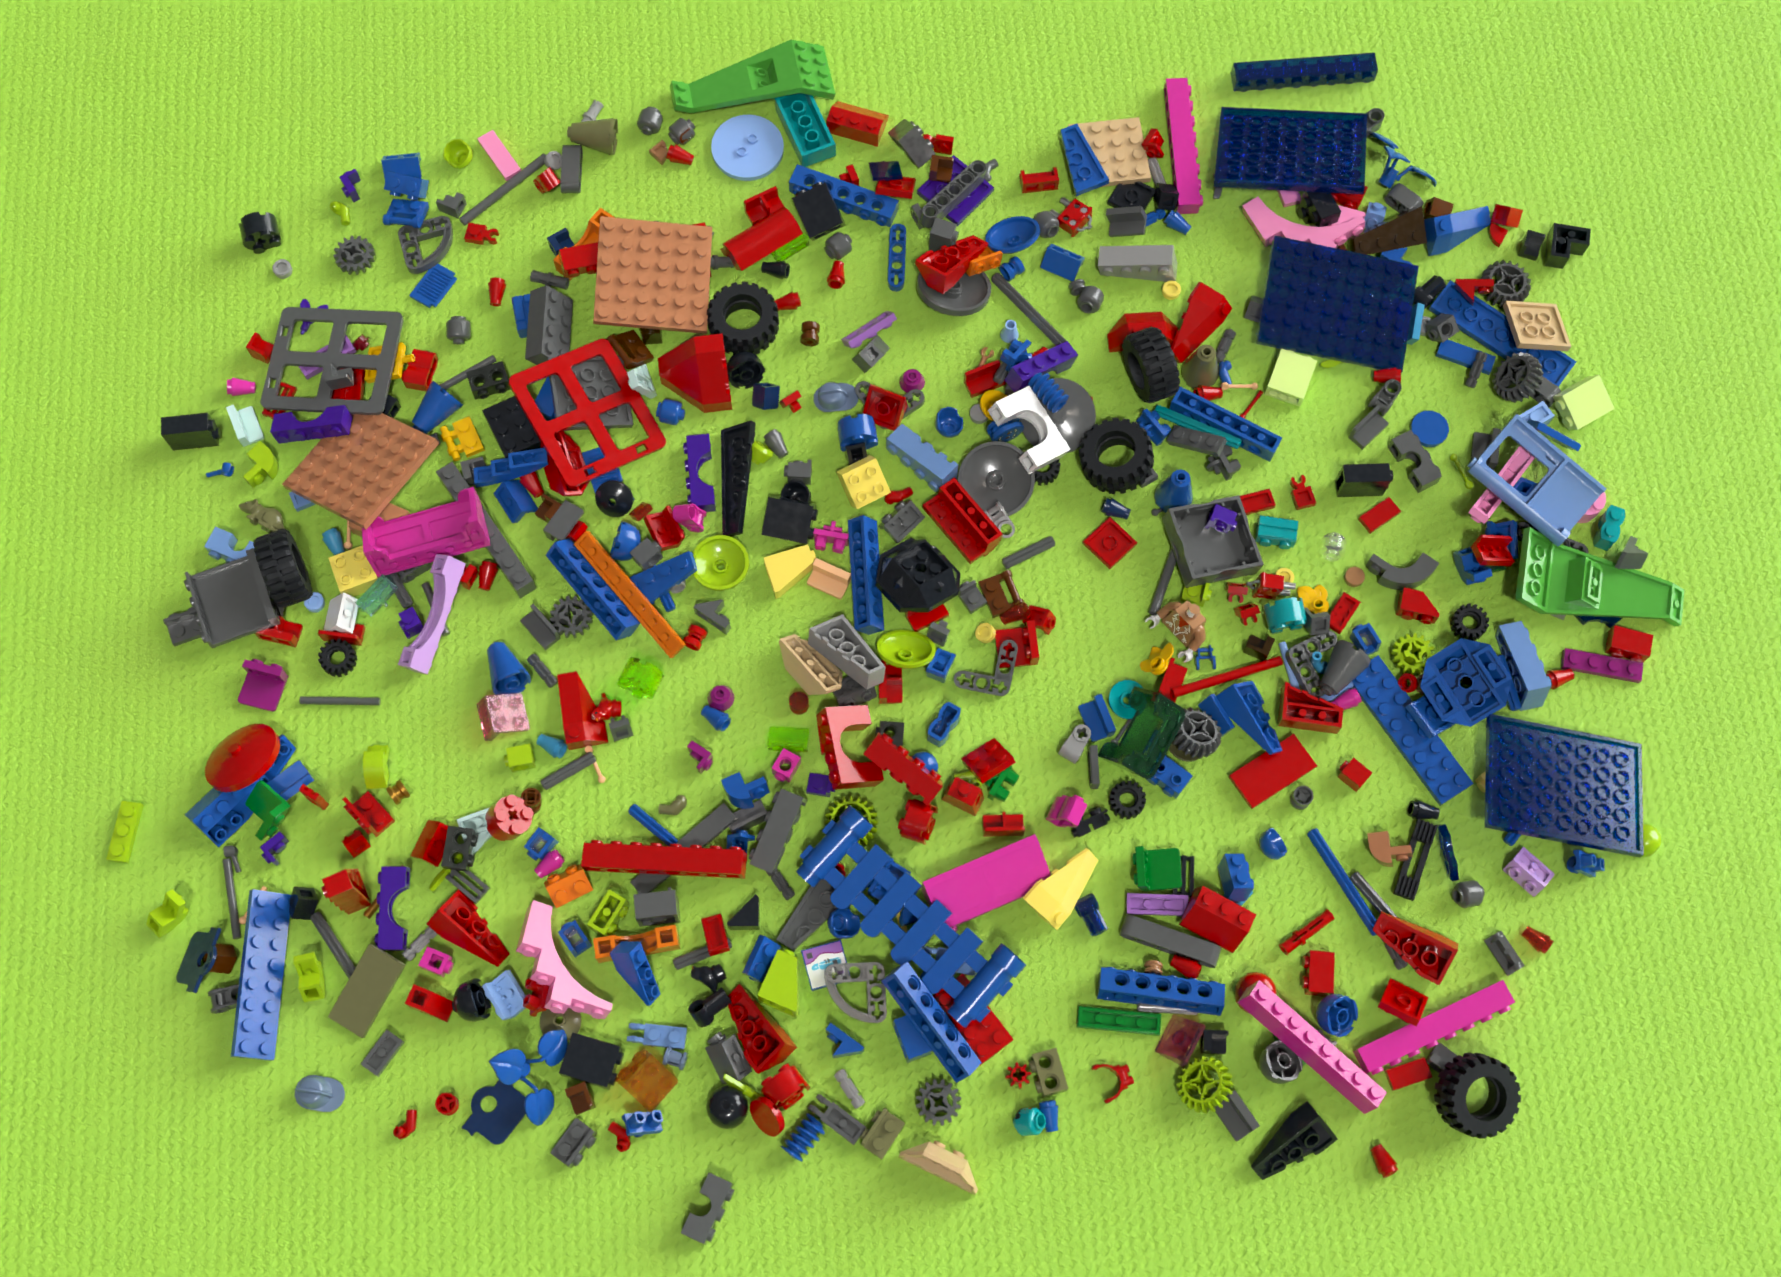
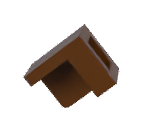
[929,155,954,183]
[1423,197,1454,219]
[535,493,562,523]
[202,943,237,974]
[565,1081,596,1115]

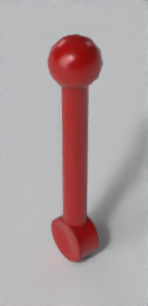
[1239,390,1263,419]

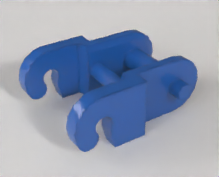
[1195,645,1216,670]

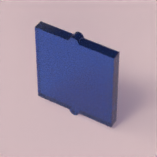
[869,161,903,181]

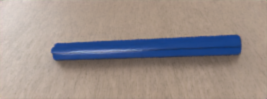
[1307,828,1377,936]

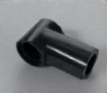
[1408,275,1446,309]
[688,987,732,1027]

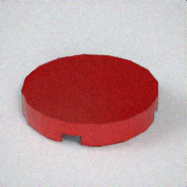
[750,1096,785,1137]

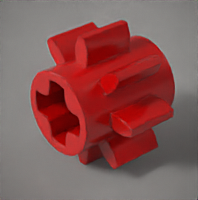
[1005,1062,1032,1089]

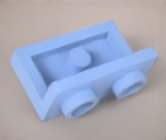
[482,970,526,1020]

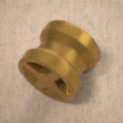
[386,780,410,805]

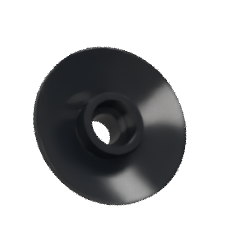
[595,480,633,517]

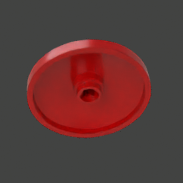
[205,724,280,792]

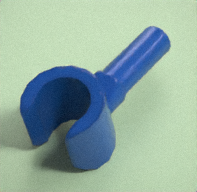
[206,462,234,478]

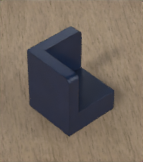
[547,228,574,256]
[752,382,780,410]

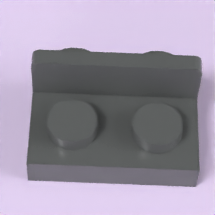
[878,500,925,543]
[163,607,203,646]
[832,676,877,706]
[550,1118,597,1168]

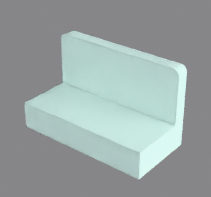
[226,405,265,447]

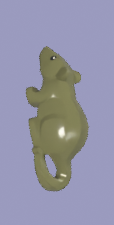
[239,499,285,533]

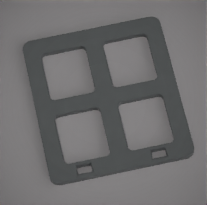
[260,307,404,415]

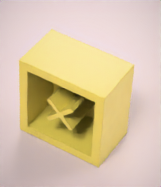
[836,455,891,509]
[328,545,382,597]

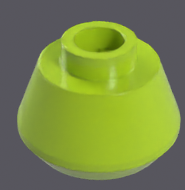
[751,441,773,465]

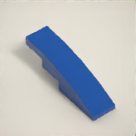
[474,448,548,488]

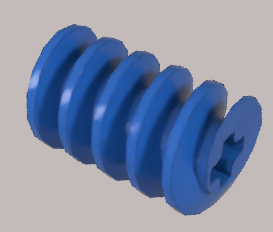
[1028,372,1069,413]
[780,1113,825,1162]

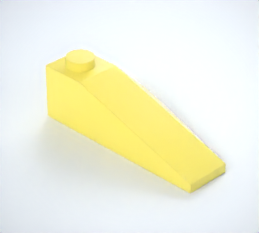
[1023,848,1098,930]

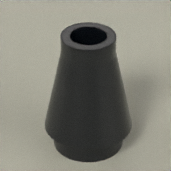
[761,261,790,280]
[1407,800,1440,820]

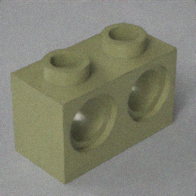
[1029,1048,1068,1098]

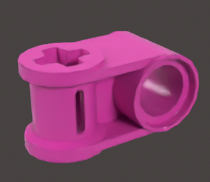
[673,503,707,533]

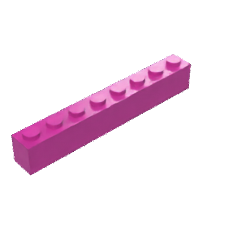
[1164,78,1203,214]
[1237,980,1387,1114]
[1353,980,1515,1075]

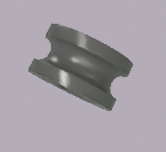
[1069,279,1086,296]

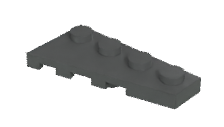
[776,879,837,952]

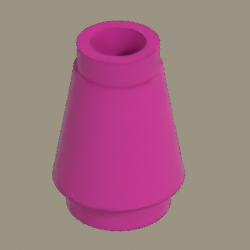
[227,377,256,396]
[1331,688,1362,710]
[534,849,565,878]

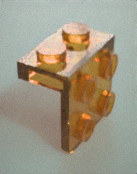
[616,1049,678,1111]

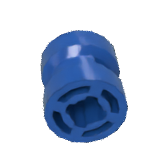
[999,256,1025,281]

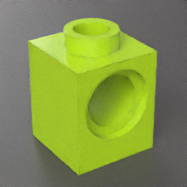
[504,743,536,772]

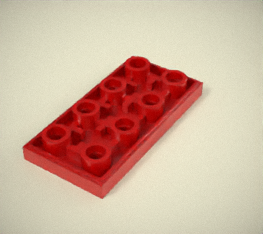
[1229,734,1317,809]

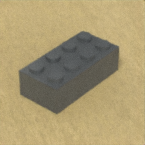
[525,285,573,365]

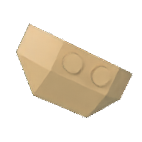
[779,634,843,695]
[899,1141,978,1195]

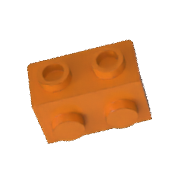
[966,247,1003,277]
[544,864,593,908]

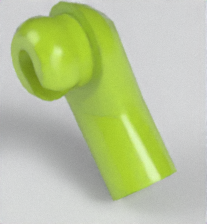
[953,771,982,788]

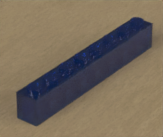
[1231,53,1378,92]

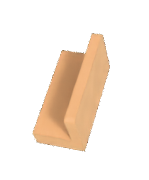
[807,558,851,600]

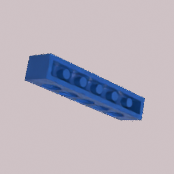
[789,164,899,227]
[1169,387,1282,462]
[848,515,884,635]
[546,539,640,640]
[882,961,982,1083]
[1097,967,1225,1016]

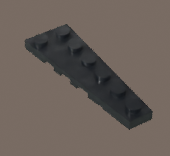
[721,421,756,537]

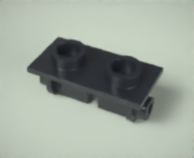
[1071,806,1110,838]

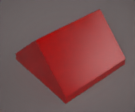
[862,384,908,431]

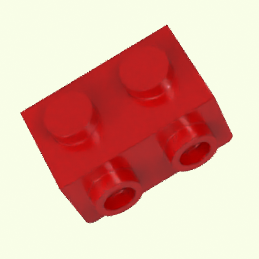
[643,506,685,551]
[1471,534,1515,566]

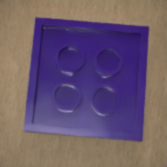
[917,155,994,227]

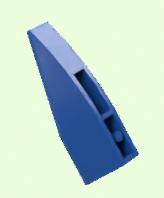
[185,734,296,848]

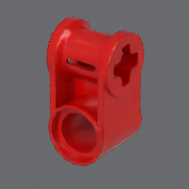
[533,167,561,194]

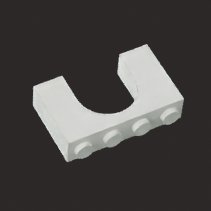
[988,386,1071,474]

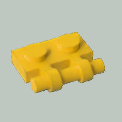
[440,416,485,462]

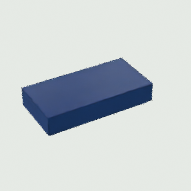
[1198,694,1235,737]

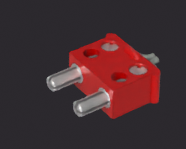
[1050,197,1092,237]
[1246,572,1296,600]

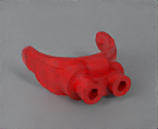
[1091,1064,1134,1103]

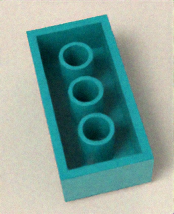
[775,93,836,167]

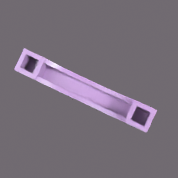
[398,554,466,675]

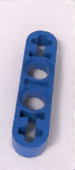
[888,224,906,292]

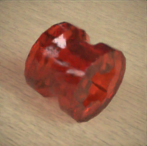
[789,691,809,715]

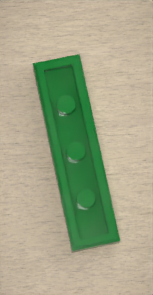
[1077,1006,1161,1036]

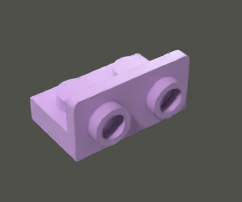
[1503,847,1555,897]

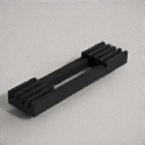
[1393,818,1438,901]

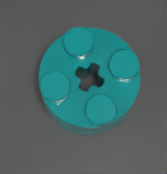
[1263,597,1307,634]

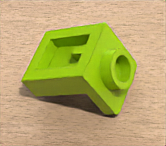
[1180,582,1212,607]

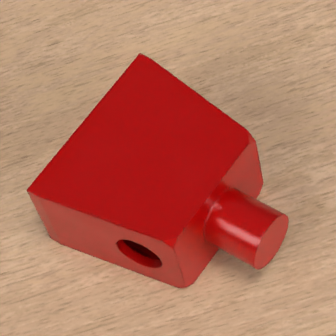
[941,777,984,816]

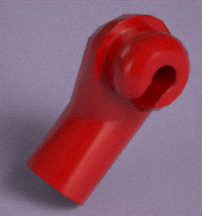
[884,487,913,505]

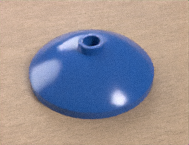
[986,216,1040,254]

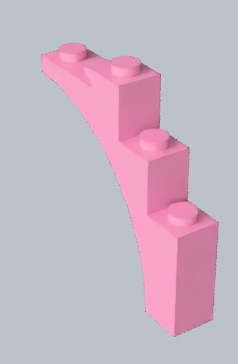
[1242,197,1365,263]
[1468,446,1535,524]
[516,900,613,1019]

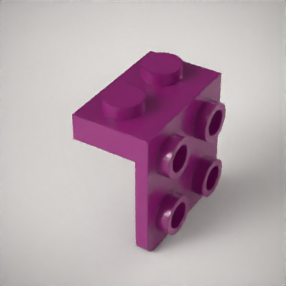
[238,659,288,712]

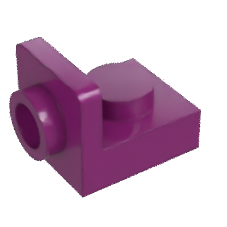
[687,741,713,774]

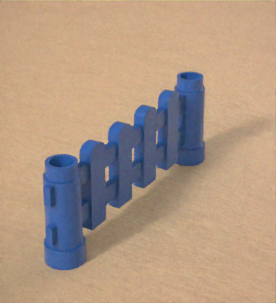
[796,805,1026,1028]

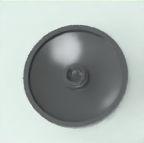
[917,272,991,316]
[1020,378,1096,454]
[958,441,1035,516]

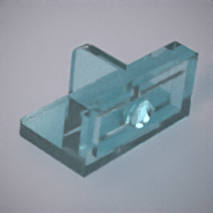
[355,574,398,617]

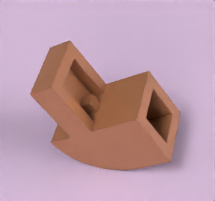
[1367,831,1413,867]

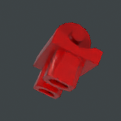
[523,977,549,1017]

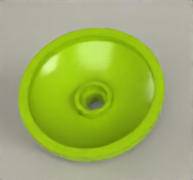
[693,535,749,591]
[877,630,936,669]

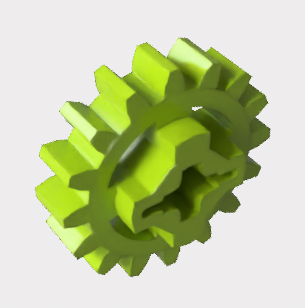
[1391,633,1435,675]

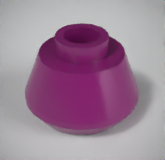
[899,369,925,393]
[707,685,734,711]

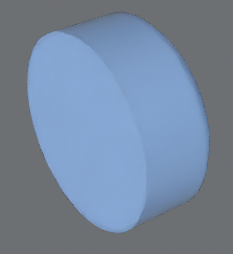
[304,592,325,613]

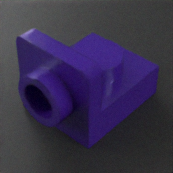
[806,773,835,797]
[260,831,289,866]

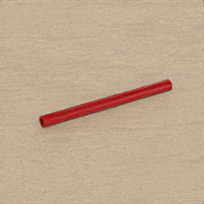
[1171,656,1283,698]

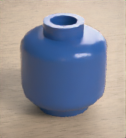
[656,399,685,425]

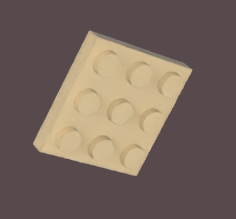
[1503,301,1571,351]

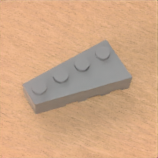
[1098,245,1178,282]
[808,614,885,689]

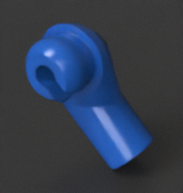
[1218,360,1232,384]

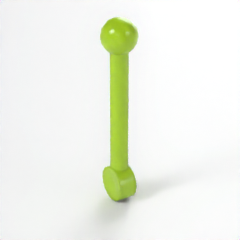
[1450,454,1473,489]

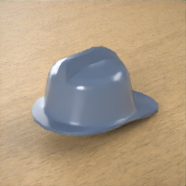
[813,382,858,412]
[295,1075,345,1112]

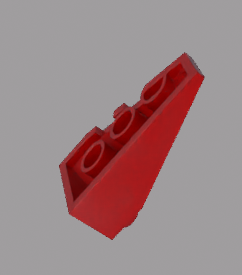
[915,235,988,294]
[1171,282,1232,363]
[557,671,609,750]
[426,890,510,967]
[1372,911,1458,986]
[728,984,797,1074]

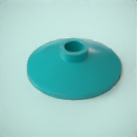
[1108,680,1148,719]

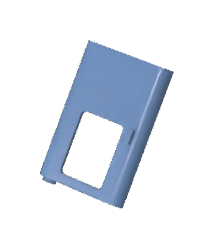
[1467,414,1607,547]

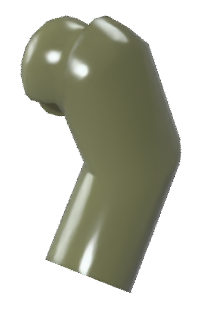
[659,795,687,815]

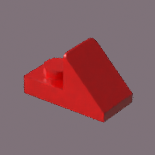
[1455,279,1494,305]

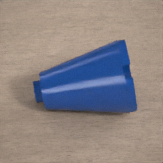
[412,381,463,434]
[1154,470,1193,513]
[487,642,531,697]

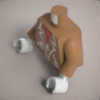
[1145,601,1206,663]

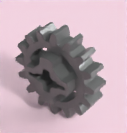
[333,235,375,275]
[550,596,593,638]
[916,1079,961,1126]

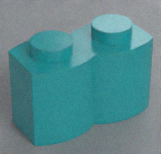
[1593,505,1625,551]

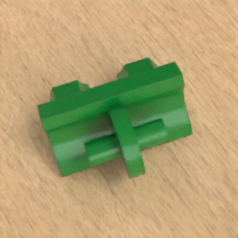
[985,766,1019,802]

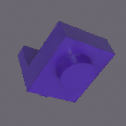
[339,169,361,203]

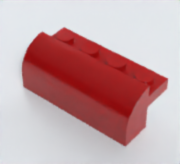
[720,207,803,271]
[922,477,1003,564]

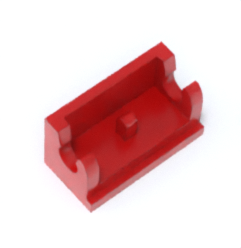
[1019,167,1059,193]

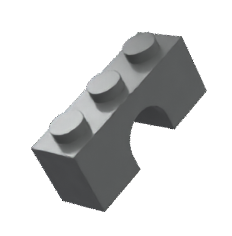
[1388,430,1442,493]
[681,1173,735,1245]

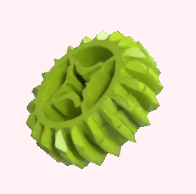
[824,796,878,846]
[1176,1056,1234,1114]

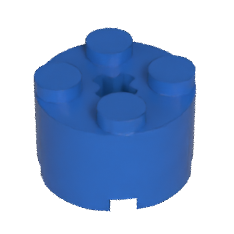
[837,414,878,451]

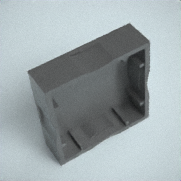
[1162,495,1264,588]

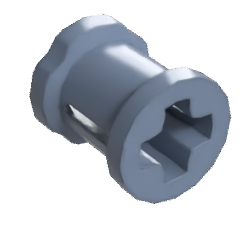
[662,1046,688,1070]

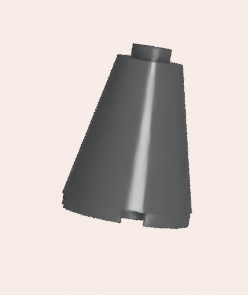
[1320,640,1371,696]

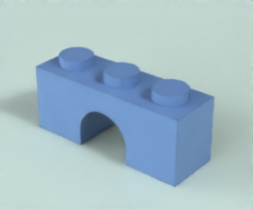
[204,527,254,563]

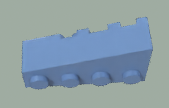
[886,424,958,492]
[1495,621,1552,711]

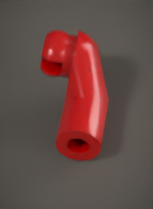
[393,1110,417,1139]
[608,1121,631,1152]

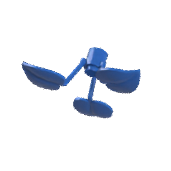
[1369,132,1437,189]
[489,1029,568,1126]

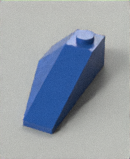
[1424,206,1491,256]
[1216,681,1283,755]

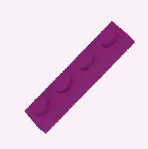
[1561,648,1643,683]

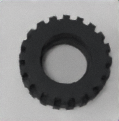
[707,282,779,355]
[1122,327,1180,403]
[1079,418,1154,494]
[253,529,313,608]
[1434,1052,1521,1139]

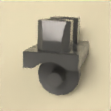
[1206,445,1241,481]

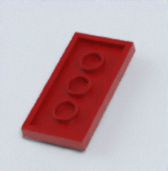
[933,974,1014,1066]

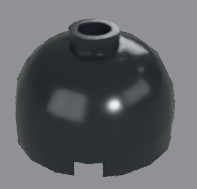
[727,351,765,389]
[452,978,491,1022]
[706,1086,749,1129]

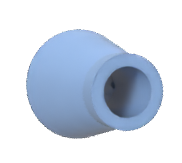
[1000,320,1019,343]

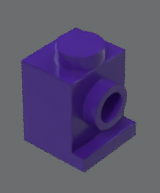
[1205,504,1238,534]
[398,606,424,639]

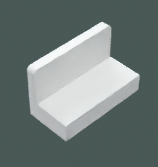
[324,592,360,634]

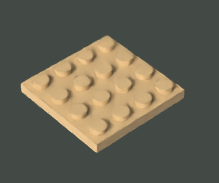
[1068,117,1151,187]

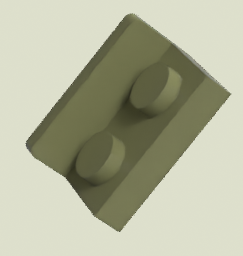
[860,1108,905,1160]

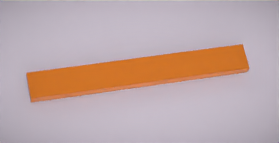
[574,531,686,658]

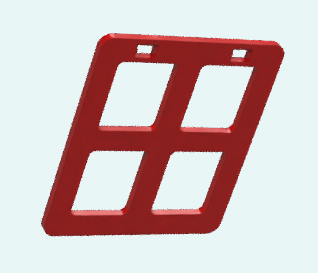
[508,339,666,488]

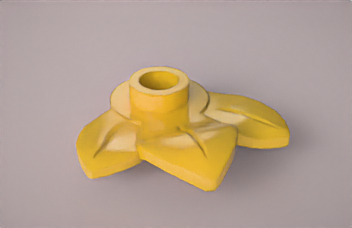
[1297,585,1329,614]
[1140,642,1174,675]

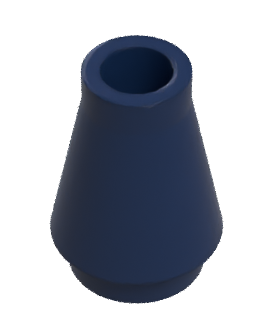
[1101,498,1131,520]

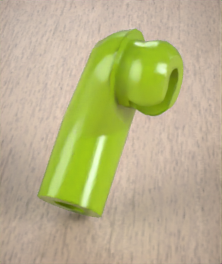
[330,201,350,226]

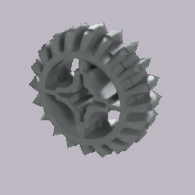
[1481,259,1531,308]
[1492,352,1544,403]
[1168,707,1222,759]

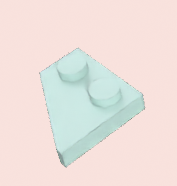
[627,364,657,399]
[457,807,492,855]

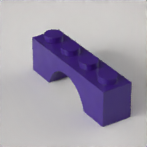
[1005,341,1078,393]
[270,405,353,444]
[683,434,716,512]
[375,866,410,951]

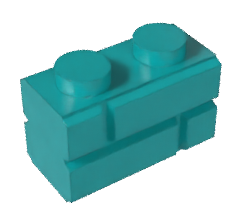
[1255,515,1298,549]

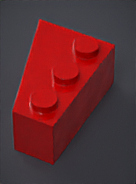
[1278,682,1343,734]

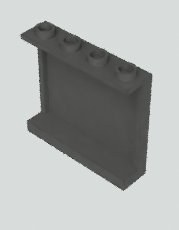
[184,548,281,648]

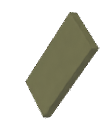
[328,944,406,1038]

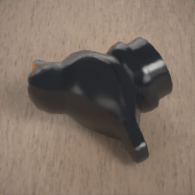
[691,964,727,993]

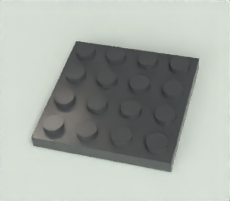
[547,356,633,431]

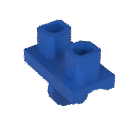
[1000,339,1032,372]
[1136,409,1171,446]
[1567,850,1605,878]
[622,1110,663,1137]

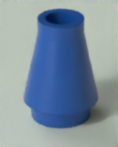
[1164,210,1192,235]
[701,705,731,732]
[1038,1100,1058,1132]

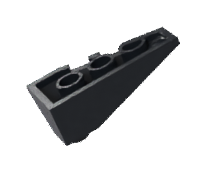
[1251,1101,1338,1180]

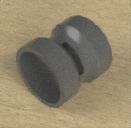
[1290,786,1314,810]

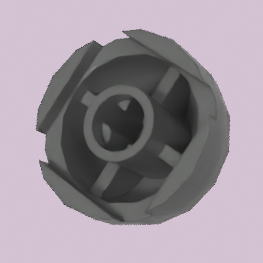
[1259,1040,1303,1084]

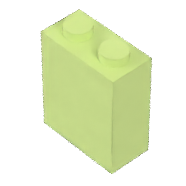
[1264,348,1317,407]
[1553,375,1615,430]

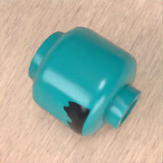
[1013,1108,1046,1136]

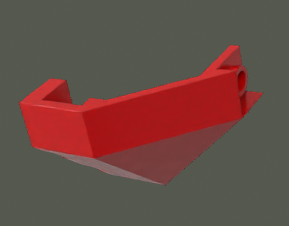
[658,333,732,413]

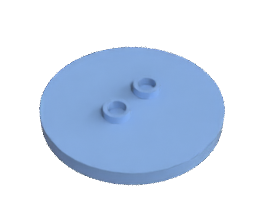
[711,115,784,181]

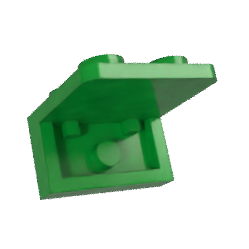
[245,780,291,841]
[1133,846,1182,892]

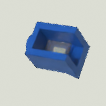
[1350,623,1381,656]
[524,827,559,861]
[558,920,592,958]

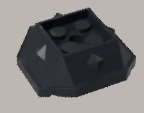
[875,538,960,612]

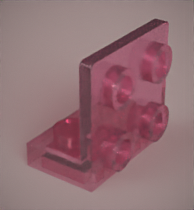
[477,693,530,741]

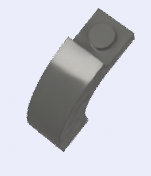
[1366,552,1439,590]

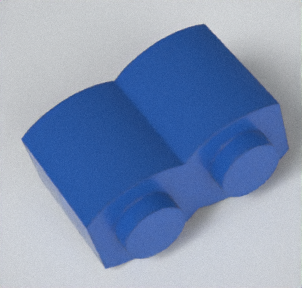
[927,702,961,747]

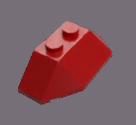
[1107,312,1179,352]
[541,431,590,497]

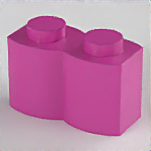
[1046,795,1087,828]

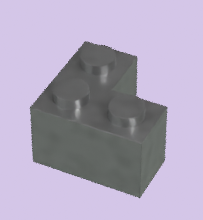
[888,119,935,168]

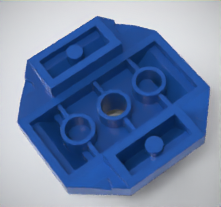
[1420,638,1512,727]

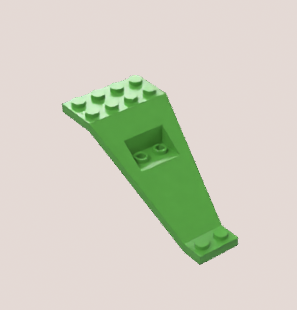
[670,40,836,113]
[1515,527,1684,627]

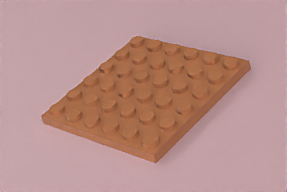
[593,216,712,334]
[282,413,439,530]

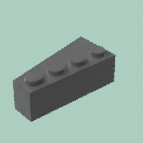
[749,788,808,874]

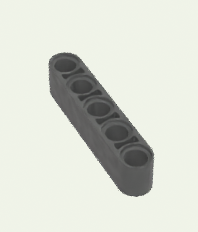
[921,160,987,228]
[1119,915,1221,968]

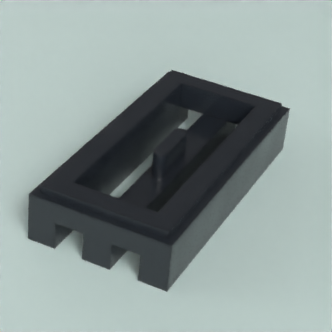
[1172,855,1194,897]

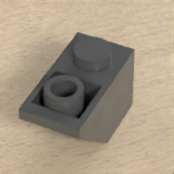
[852,335,890,373]

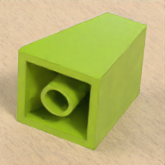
[757,949,799,1018]

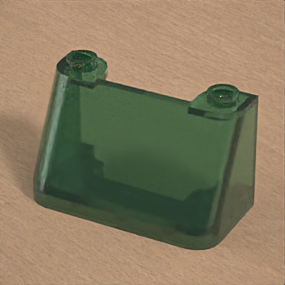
[1098,686,1185,779]

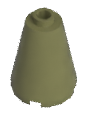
[567,118,618,155]
[1181,345,1219,389]

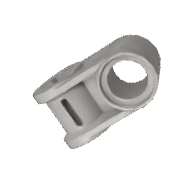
[984,501,1015,538]
[1058,724,1091,764]

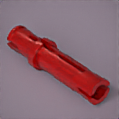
[1279,909,1335,955]

